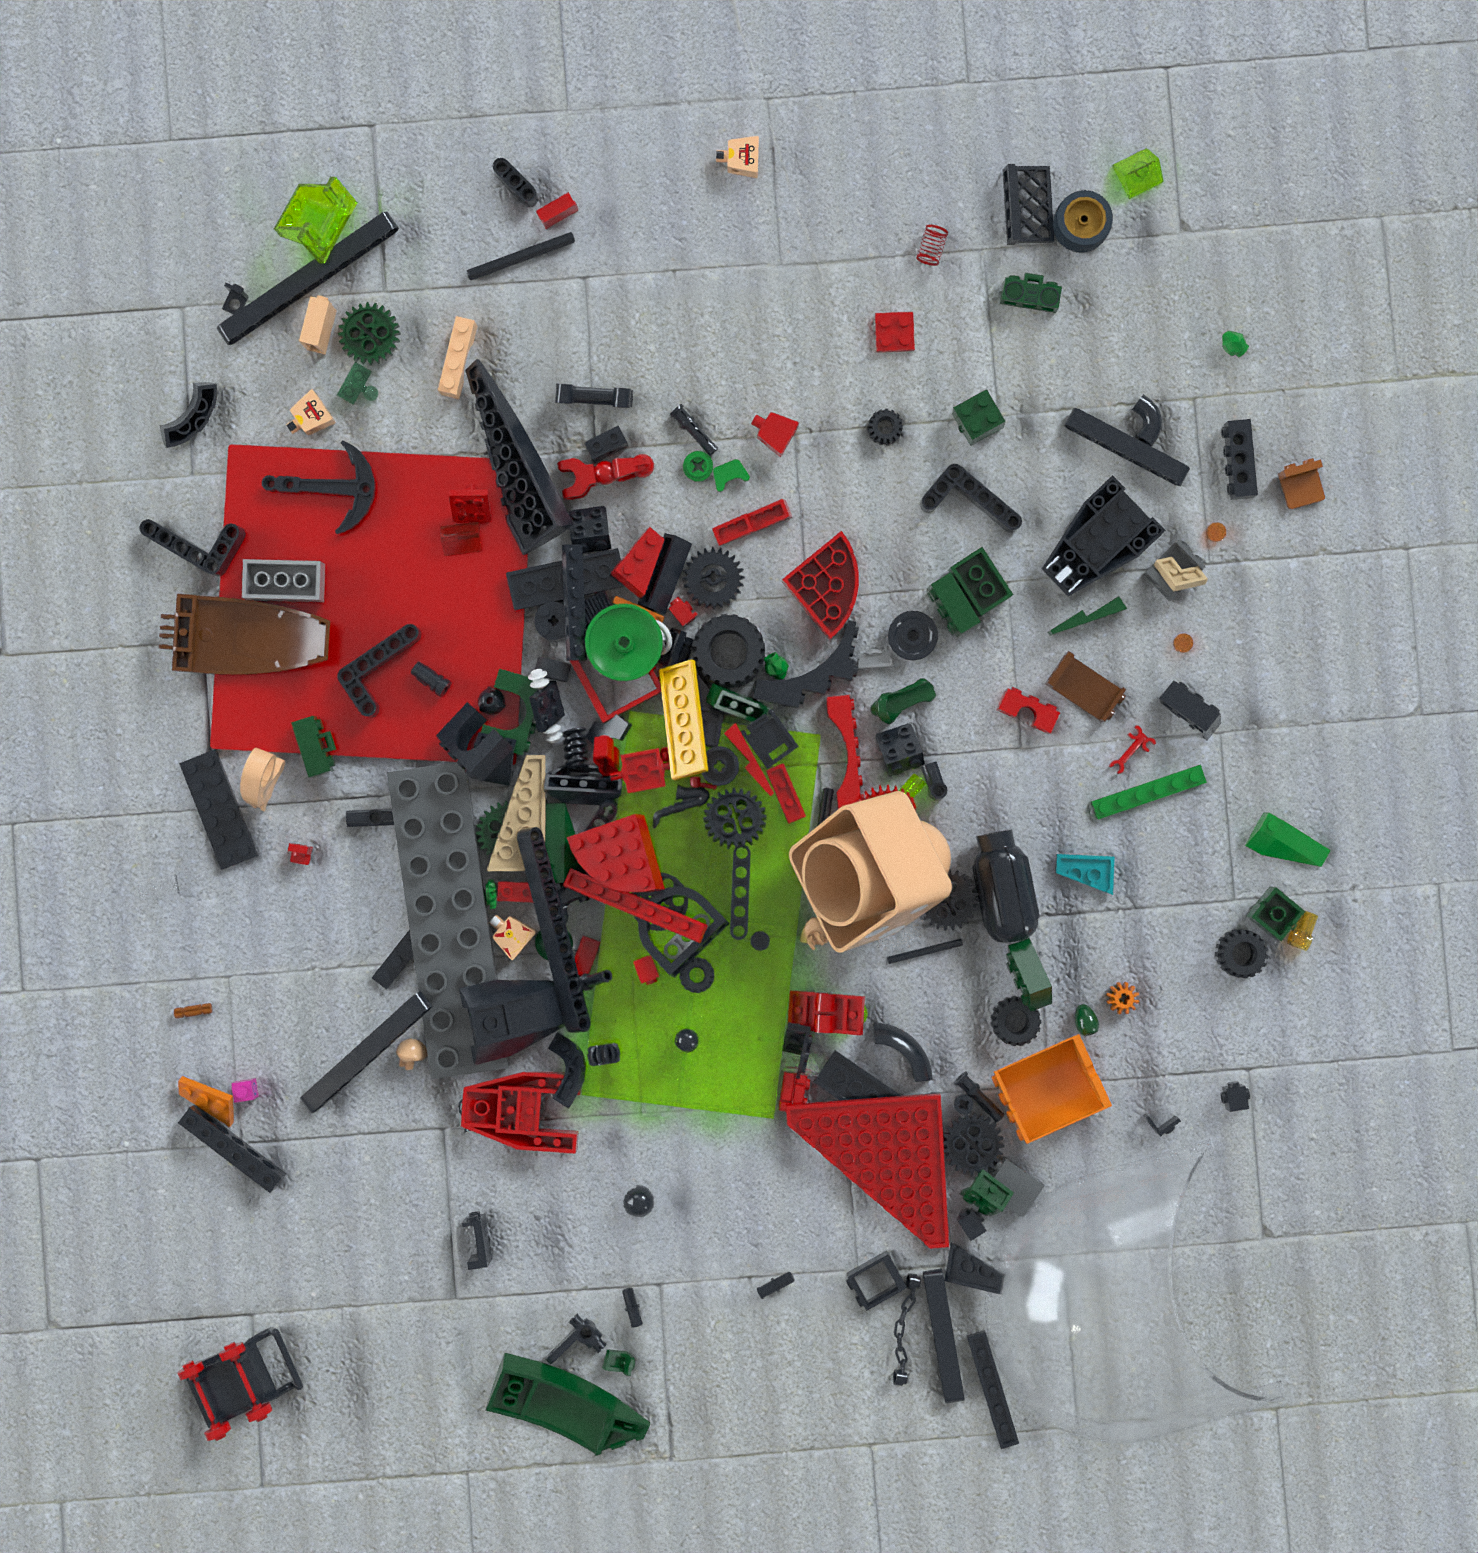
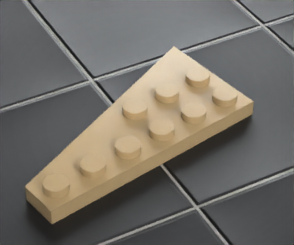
[486,755,545,871]

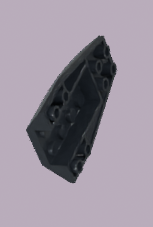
[1042,475,1166,597]
[459,979,565,1065]

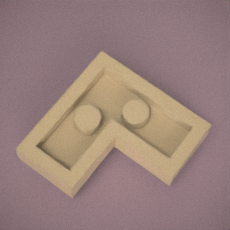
[1154,557,1208,592]

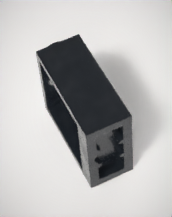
[846,1250,907,1311]

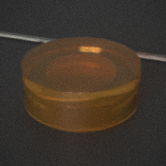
[1206,522,1226,542]
[1173,633,1193,653]

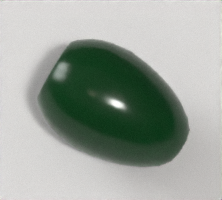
[1075,1004,1099,1036]

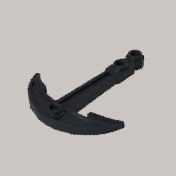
[262,440,376,534]

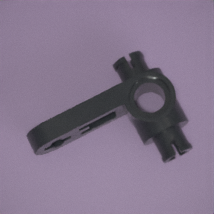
[545,1313,607,1365]

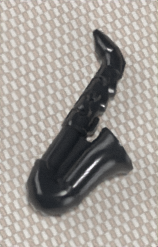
[653,784,710,828]

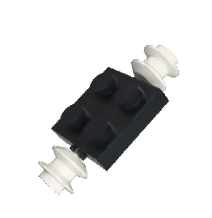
[528,669,565,743]

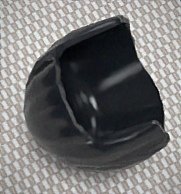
[623,1185,655,1217]

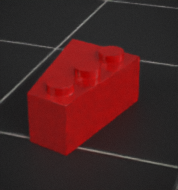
[610,527,664,598]

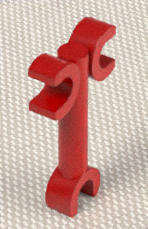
[1109,725,1156,774]

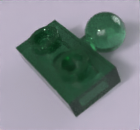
[336,362,379,405]

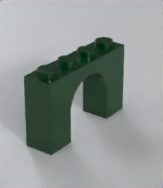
[481,669,538,756]

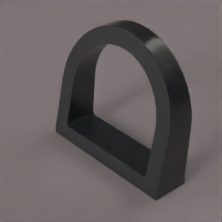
[638,886,730,978]

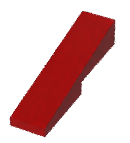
[712,499,792,546]
[724,723,774,796]

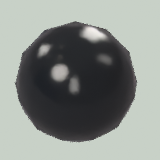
[674,1028,699,1053]

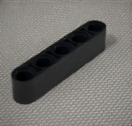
[730,844,751,940]

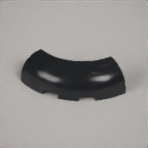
[159,382,217,448]
[873,1023,933,1082]

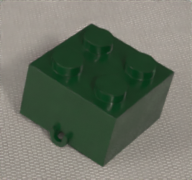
[952,389,1006,446]
[1246,886,1306,941]

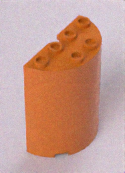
[991,1034,1112,1144]

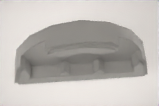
[857,649,895,670]

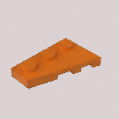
[178,1076,234,1127]

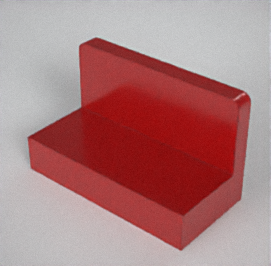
[536,192,579,229]

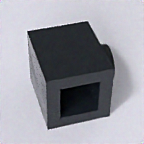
[956,1208,987,1241]

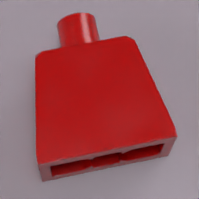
[751,412,799,457]

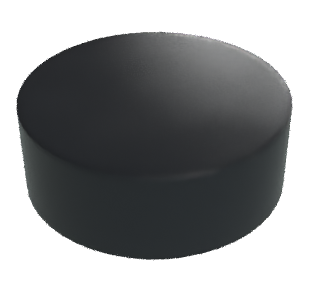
[751,931,770,951]

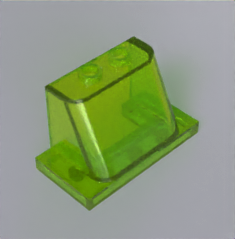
[274,176,358,263]

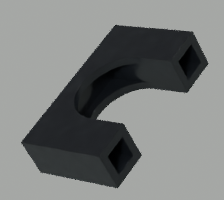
[436,702,514,782]

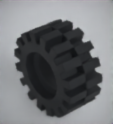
[868,409,903,445]
[679,957,714,993]

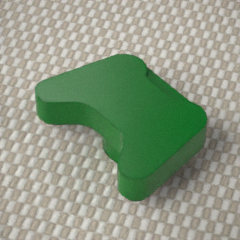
[713,459,750,493]

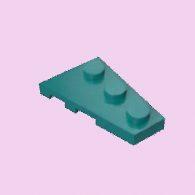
[1055,854,1115,895]

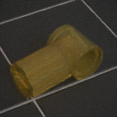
[1287,911,1318,951]

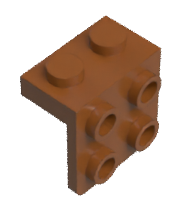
[1278,458,1325,509]

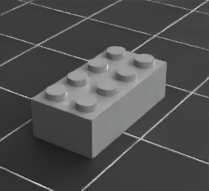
[242,559,325,602]

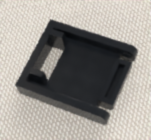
[740,709,799,769]

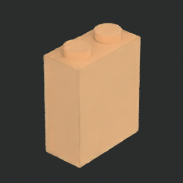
[299,295,337,355]

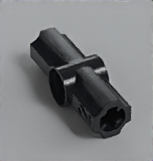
[346,809,394,827]

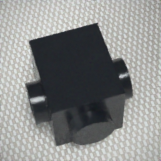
[1220,1081,1250,1112]

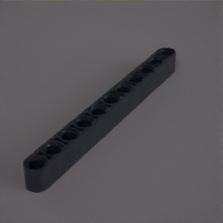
[217,211,399,345]
[517,827,591,1033]

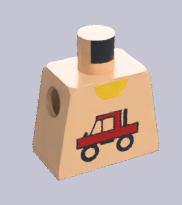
[716,136,759,178]
[286,389,336,435]

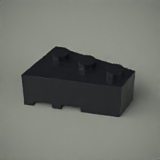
[1159,680,1221,741]

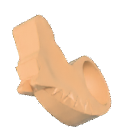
[240,748,285,812]

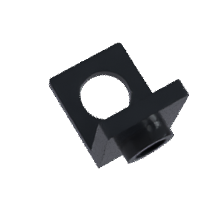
[222,282,249,314]
[1143,1114,1181,1137]

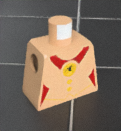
[489,914,538,961]

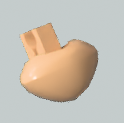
[800,917,829,950]
[396,1038,428,1070]

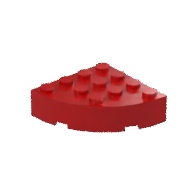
[782,531,859,640]
[567,814,665,892]

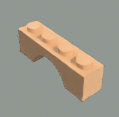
[438,316,478,400]

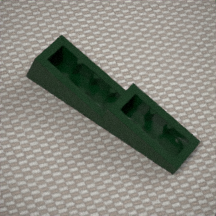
[1047,596,1127,636]

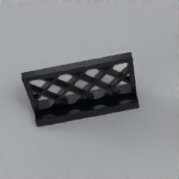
[1002,164,1055,245]

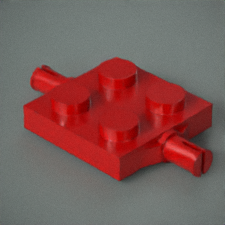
[610,748,670,793]

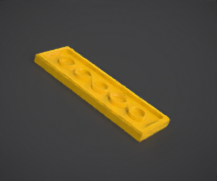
[659,659,708,781]

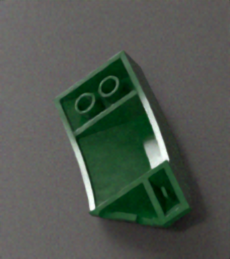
[485,1353,650,1456]

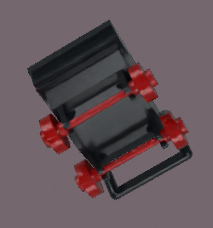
[177,1327,303,1441]

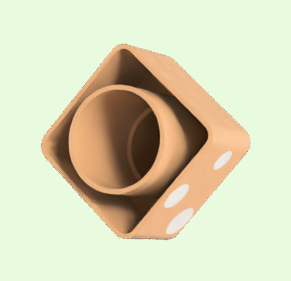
[789,791,952,953]

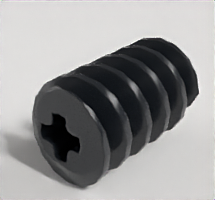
[562,727,589,770]

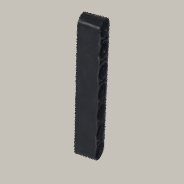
[1064,408,1190,486]
[923,1268,965,1404]

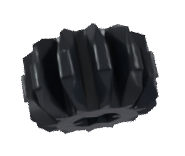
[587,1043,620,1066]

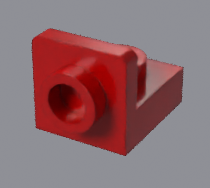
[288,843,313,865]

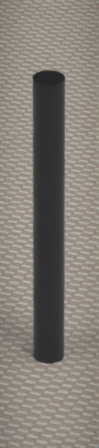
[887,938,963,964]

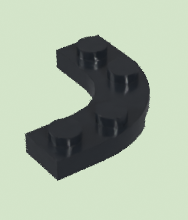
[547,1032,586,1108]

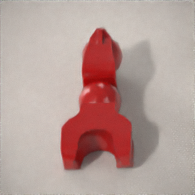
[557,454,655,500]

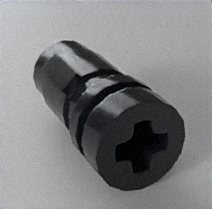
[411,661,452,697]

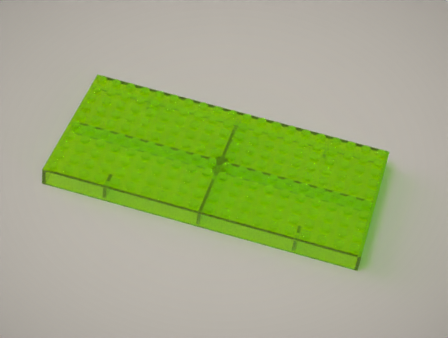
[582,711,821,1119]

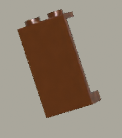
[1045,651,1126,722]

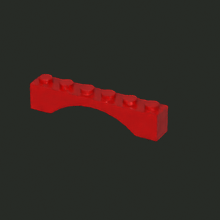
[826,695,864,809]

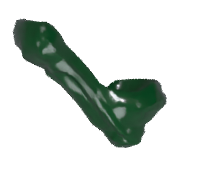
[870,678,937,724]

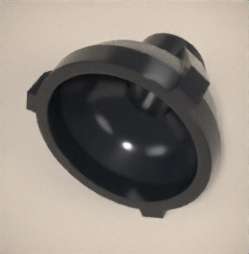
[478,686,506,715]

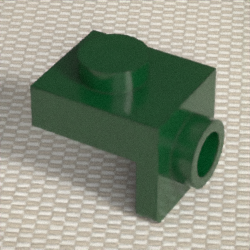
[602,1349,635,1376]

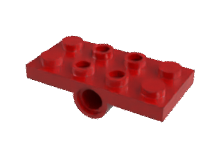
[788,990,865,1036]

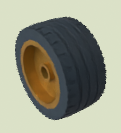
[1053,190,1113,253]

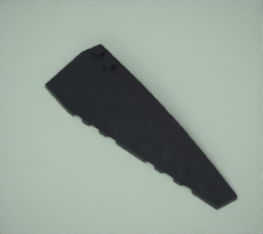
[465,359,573,555]

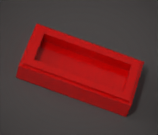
[575,935,601,976]

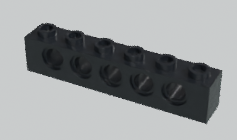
[178,1105,286,1193]

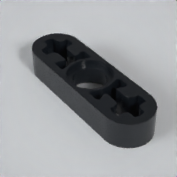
[583,799,618,832]

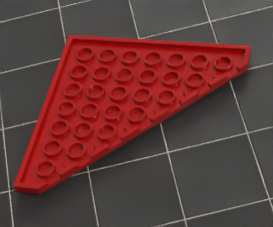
[786,1093,949,1249]

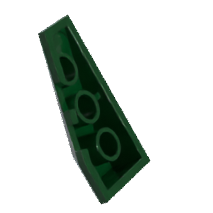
[545,803,585,883]

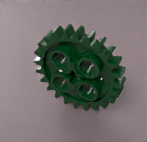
[338,302,401,366]
[476,801,508,855]

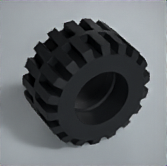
[1215,929,1269,978]
[990,996,1042,1046]

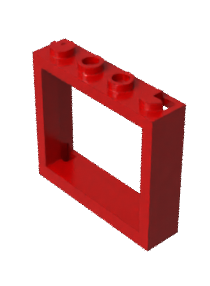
[570,661,662,723]

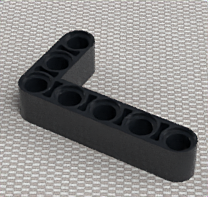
[920,464,1022,533]
[139,519,246,576]
[337,624,421,717]

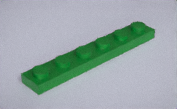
[1091,764,1207,820]

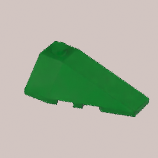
[1245,812,1331,867]

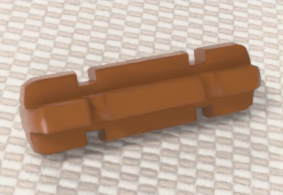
[174,1003,213,1019]

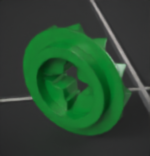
[683,451,713,482]
[485,879,497,909]

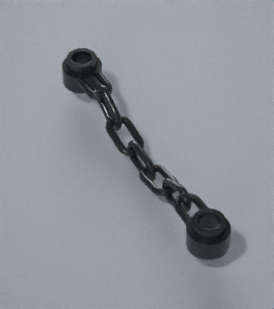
[893,1273,921,1386]

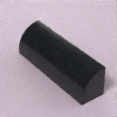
[638,533,692,615]

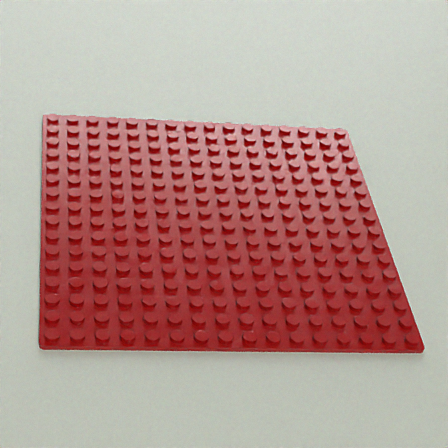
[210,444,528,765]

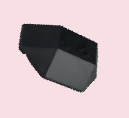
[544,765,623,806]

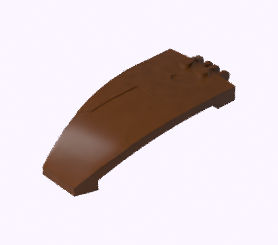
[158,594,331,675]

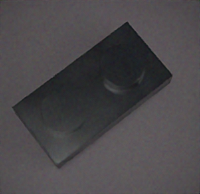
[658,628,687,667]

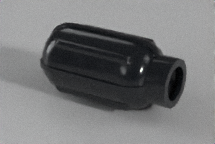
[972,829,1040,943]

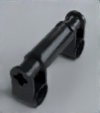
[555,383,633,408]

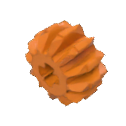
[1106,982,1139,1014]

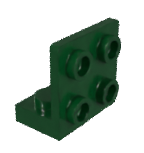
[959,1170,1014,1216]

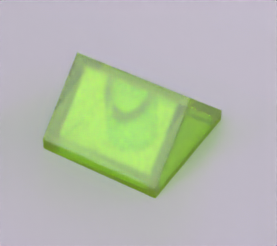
[1112,148,1164,199]

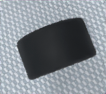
[535,657,571,682]

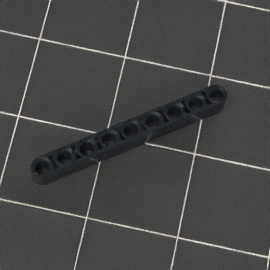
[300,991,433,1113]

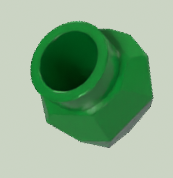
[1222,331,1249,358]
[764,652,789,680]

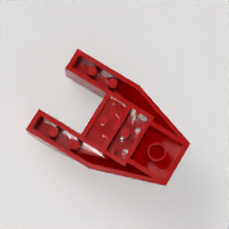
[461,1071,582,1154]

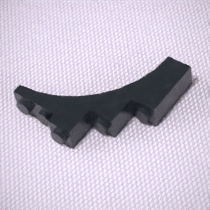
[753,620,859,709]

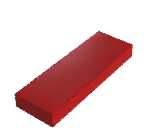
[766,763,806,824]

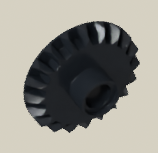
[888,611,938,661]

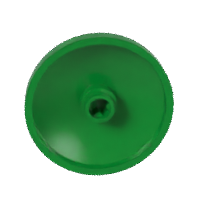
[585,604,663,681]

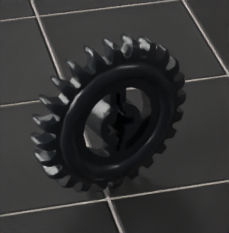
[682,546,745,610]

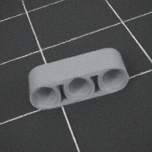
[664,914,710,959]

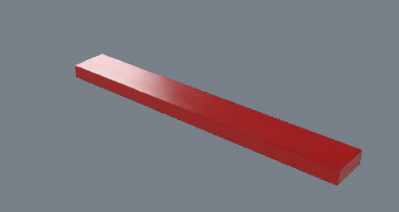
[563,868,708,943]

